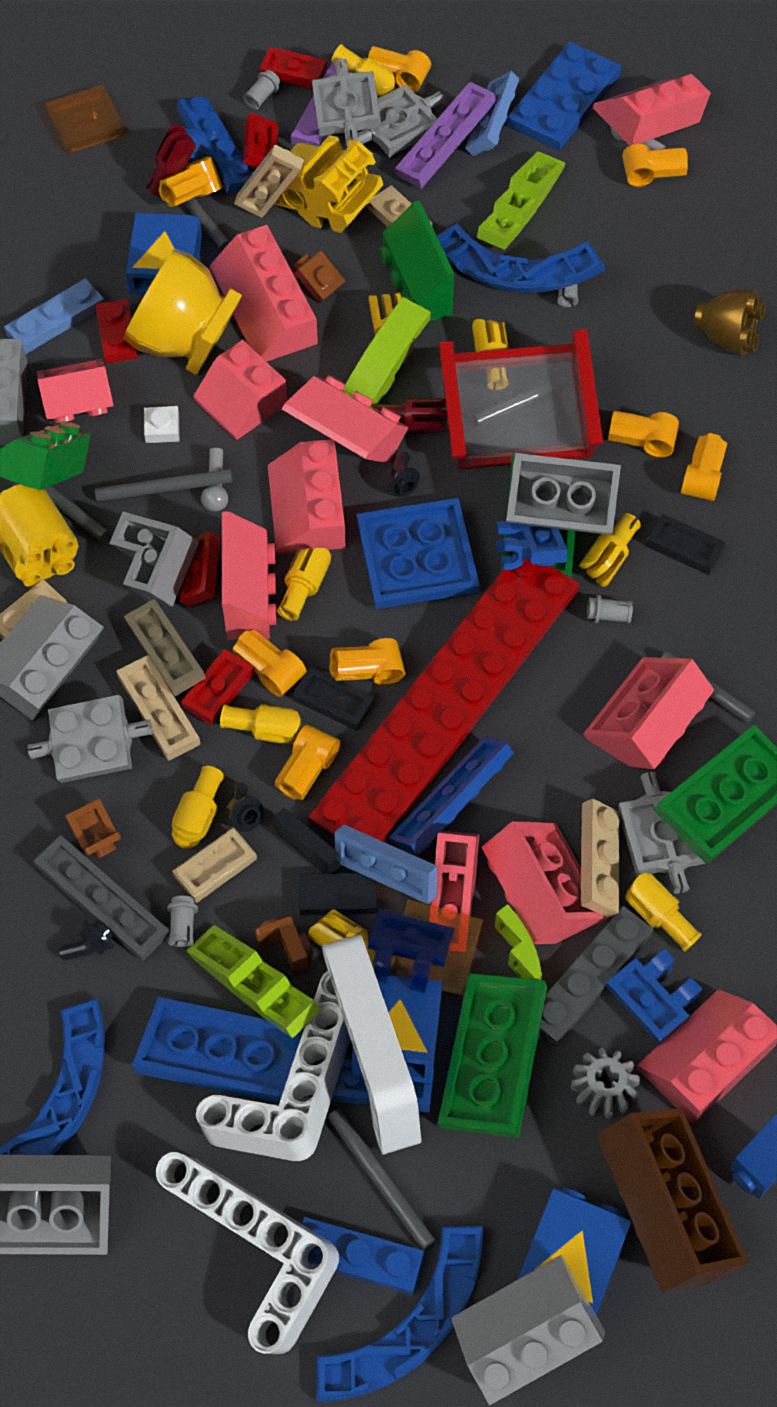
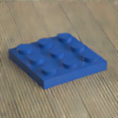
[356,498,480,609]

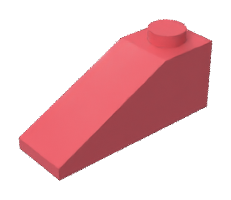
[427,830,480,952]

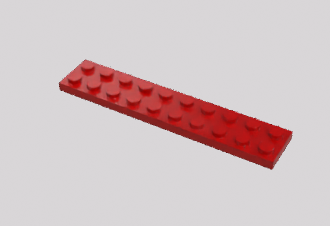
[308,559,580,842]

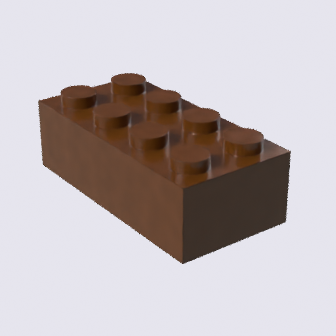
[597,1108,749,1294]

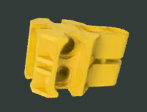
[273,135,384,233]

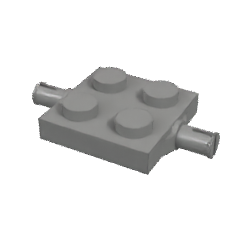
[312,58,382,147]
[351,84,445,157]
[28,695,153,783]
[618,772,710,894]

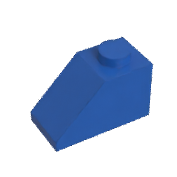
[730,1114,777,1199]

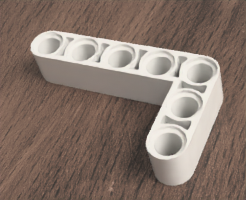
[322,934,421,1155]
[196,971,350,1161]
[156,1152,339,1354]

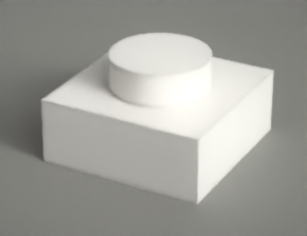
[144,406,180,443]

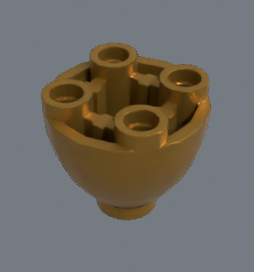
[694,289,766,356]

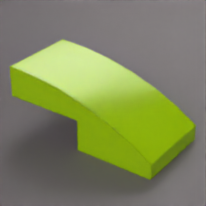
[494,904,542,980]

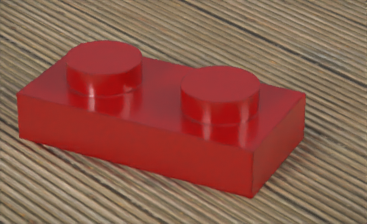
[260,47,327,89]
[243,112,278,169]
[95,299,138,364]
[179,531,220,607]
[181,649,255,726]

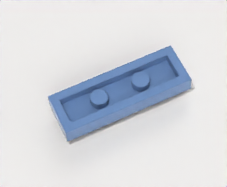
[465,71,519,156]
[4,278,105,355]
[335,825,437,904]

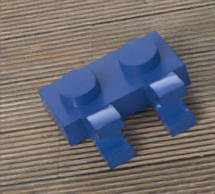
[495,521,567,570]
[606,948,702,1045]

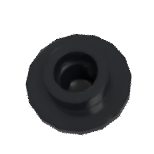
[389,451,420,497]
[227,783,264,832]
[60,920,115,961]

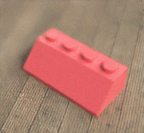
[209,225,318,362]

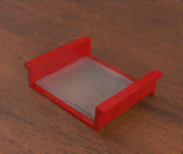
[439,329,603,470]

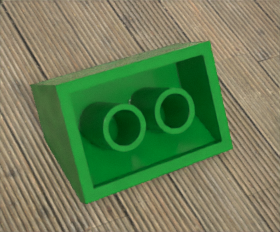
[379,200,454,322]
[0,421,91,490]

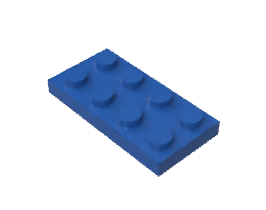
[506,42,622,151]
[132,997,305,1104]

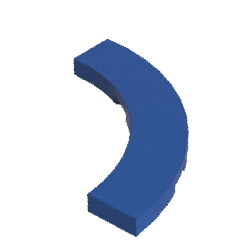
[437,222,606,293]
[0,998,105,1155]
[316,1226,483,1403]

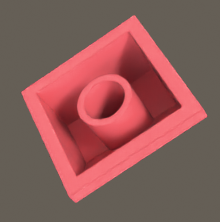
[193,339,287,441]
[37,358,113,423]

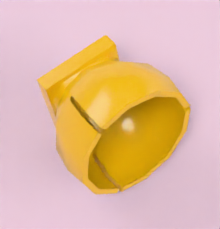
[124,248,242,375]

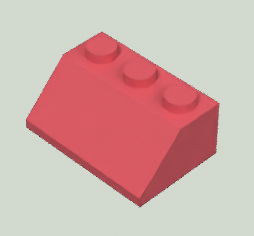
[593,74,711,146]
[282,375,409,463]
[268,439,346,555]
[222,511,276,640]
[583,657,714,769]
[482,821,608,945]
[636,989,777,1125]

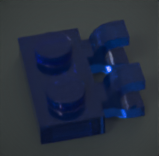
[368,909,455,993]

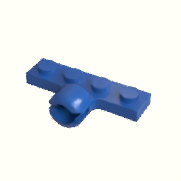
[176,97,253,193]

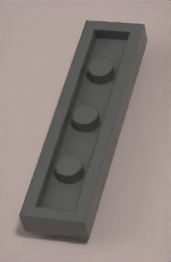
[33,835,170,962]
[539,906,654,1046]

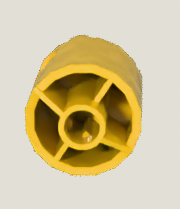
[0,484,79,587]

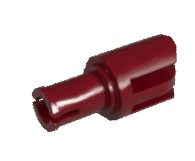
[146,124,197,197]
[373,398,447,432]

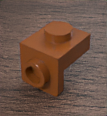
[293,251,346,303]
[65,798,121,859]
[254,916,313,976]

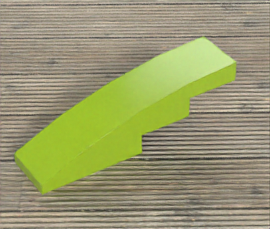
[476,151,565,250]
[344,297,431,406]
[186,925,321,1038]

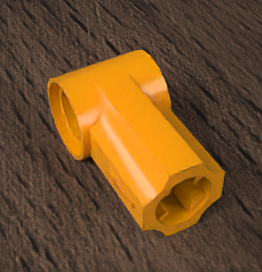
[368,46,432,92]
[622,143,688,187]
[158,156,223,207]
[608,411,679,458]
[680,433,727,502]
[233,629,307,697]
[329,638,405,685]
[275,724,341,800]

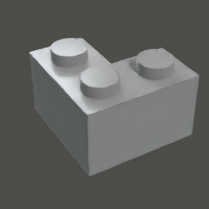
[109,512,199,607]

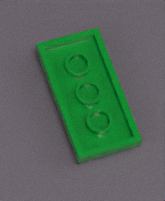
[653,725,777,865]
[438,974,547,1138]

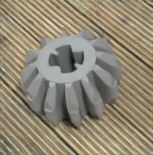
[571,1047,640,1119]

